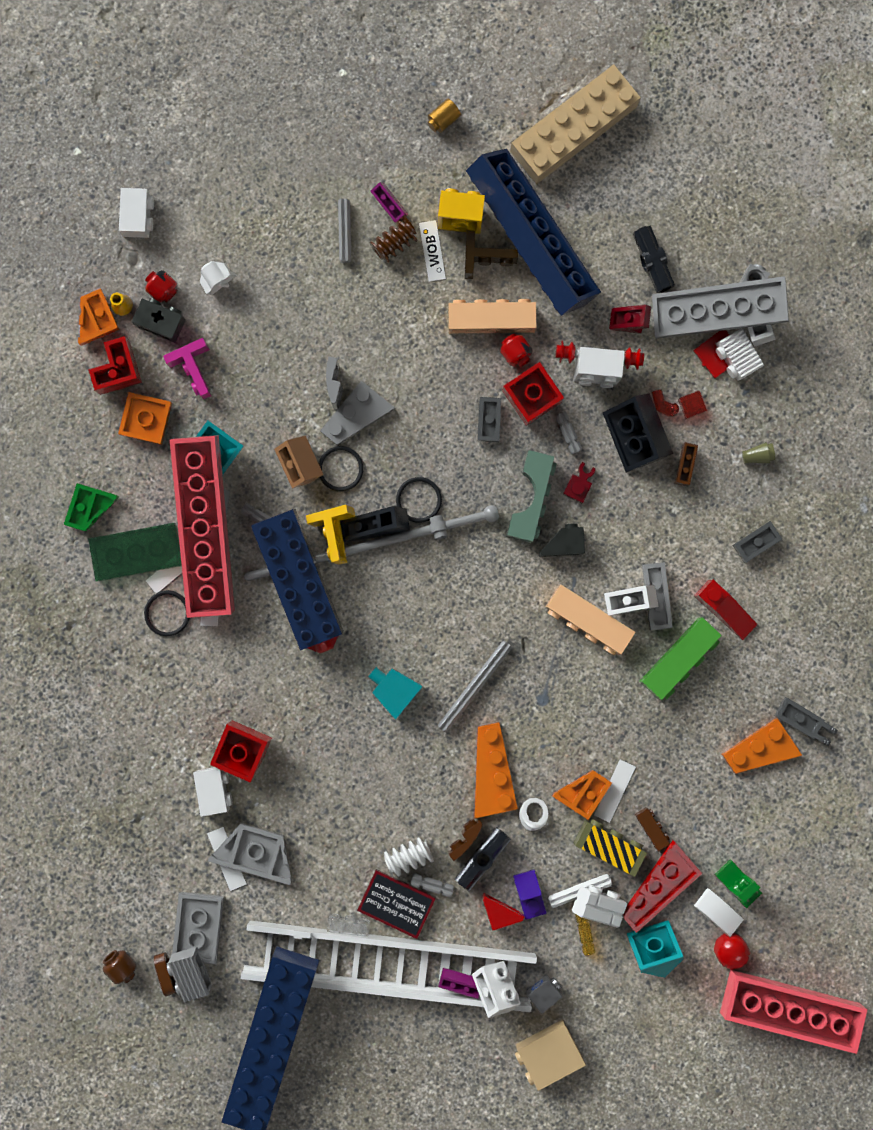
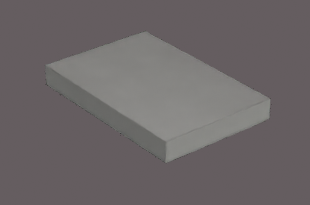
[172,892,224,965]

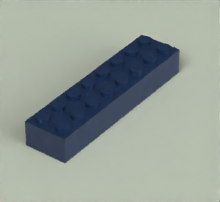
[466,148,601,316]
[221,947,320,1130]

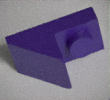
[513,869,547,920]

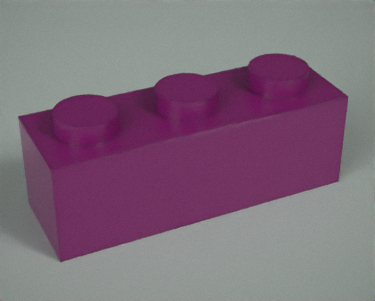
[370,182,409,223]
[438,968,479,999]

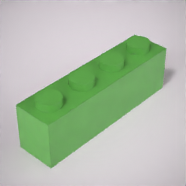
[639,617,722,700]

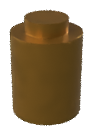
[427,98,461,133]

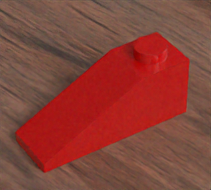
[694,579,757,640]

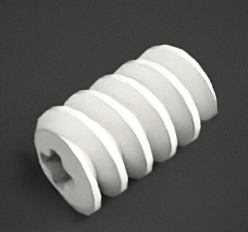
[384,837,434,878]

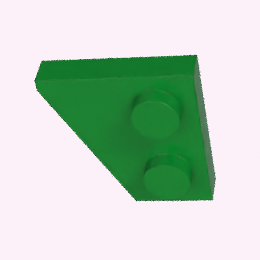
[64,483,119,532]

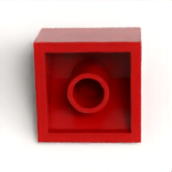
[210,720,272,783]

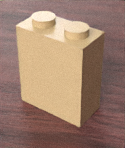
[515,1019,586,1091]

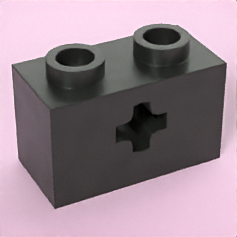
[132,298,186,343]

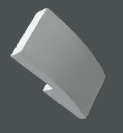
[694,888,744,937]

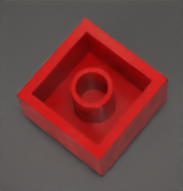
[502,362,564,426]

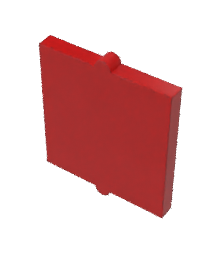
[693,330,729,379]

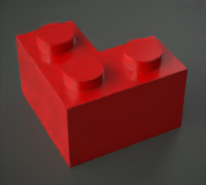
[88,336,142,395]

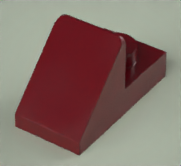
[609,305,651,334]

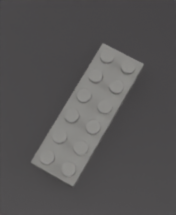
[652,276,789,339]

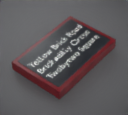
[357,869,436,939]

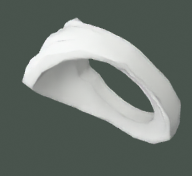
[519,798,548,831]

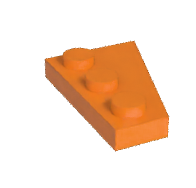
[721,718,802,774]

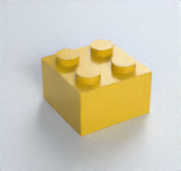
[438,188,485,234]

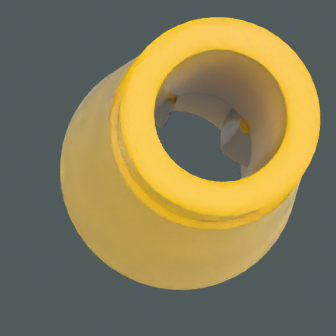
[110,292,133,316]

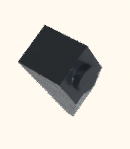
[340,506,410,542]

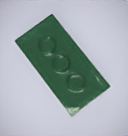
[88,523,182,582]

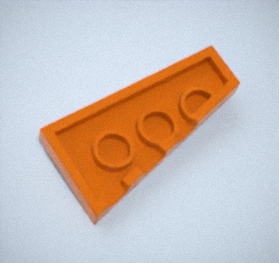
[474,722,518,819]

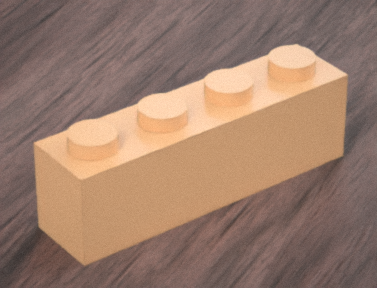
[448,299,536,334]
[545,585,635,656]

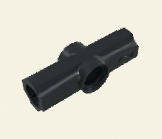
[633,226,675,293]
[454,827,511,891]

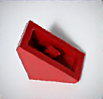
[482,893,525,931]

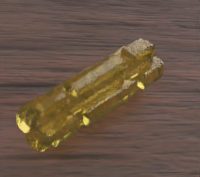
[575,914,595,956]

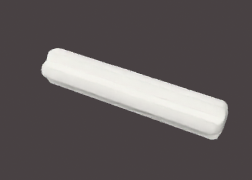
[548,874,612,908]

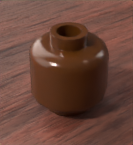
[103,950,136,984]

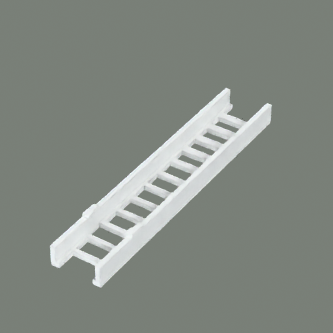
[241,921,537,1012]

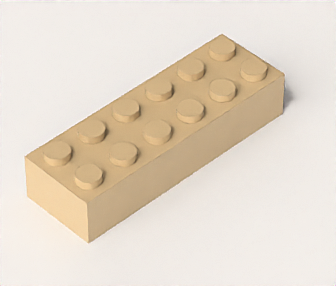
[510,64,641,185]

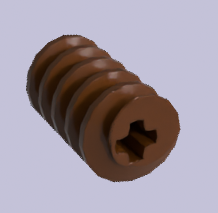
[369,216,418,263]

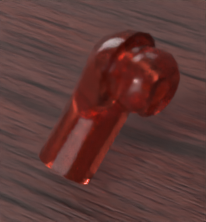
[651,389,679,417]

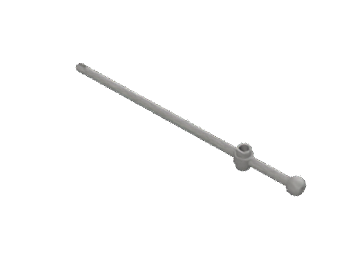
[244,505,499,581]

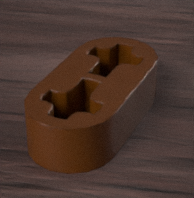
[154,952,176,997]

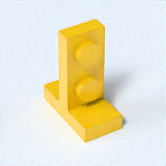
[306,505,355,565]

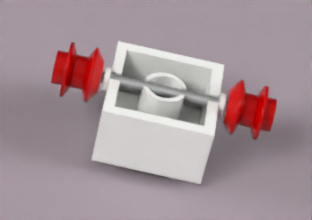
[555,341,644,388]

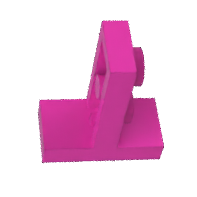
[163,338,212,399]

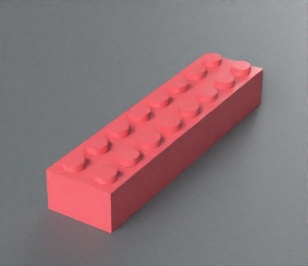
[170,435,235,618]

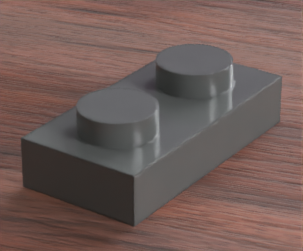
[477,397,502,442]
[732,521,782,563]

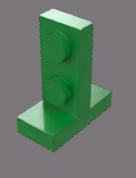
[714,859,762,908]

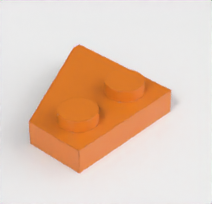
[78,288,119,346]
[552,770,612,820]

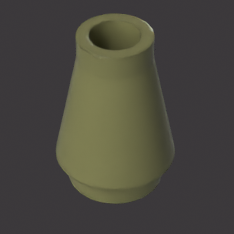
[742,442,775,464]

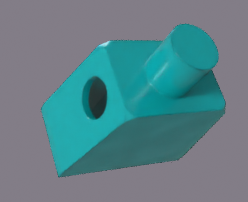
[368,667,423,719]

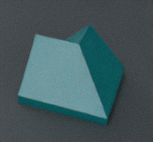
[196,420,244,476]
[626,920,684,978]

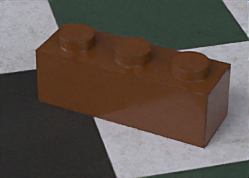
[674,442,698,487]
[634,807,670,852]

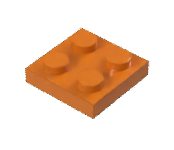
[118,392,172,445]

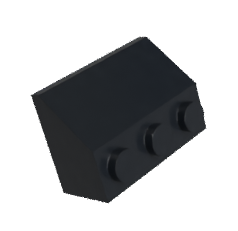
[602,393,673,473]

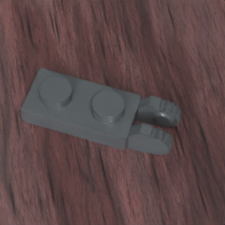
[774,697,838,746]

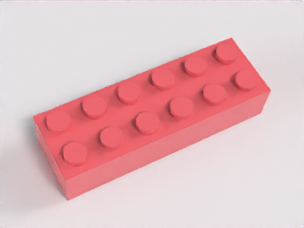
[720,969,868,1054]

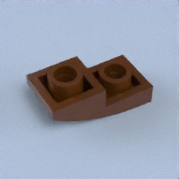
[448,819,483,861]

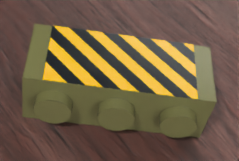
[573,819,647,877]

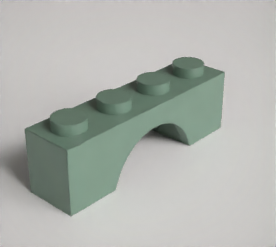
[506,450,557,543]

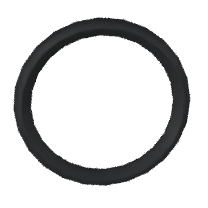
[318,446,364,492]
[396,477,442,523]
[144,590,190,637]

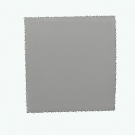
[326,356,343,410]

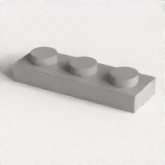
[642,562,673,630]

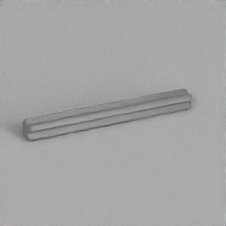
[438,641,512,732]

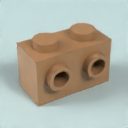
[274,435,323,489]

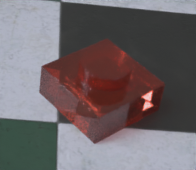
[678,391,707,420]

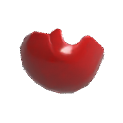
[714,933,750,970]

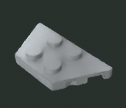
[208,823,292,885]

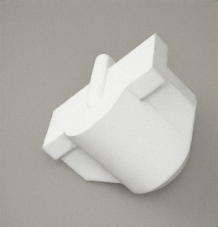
[200,261,237,295]

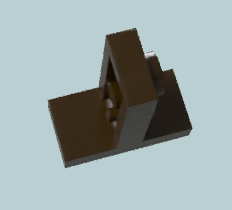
[464,230,518,279]

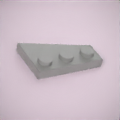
[320,381,395,446]

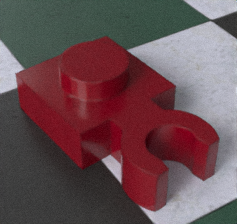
[563,462,595,504]

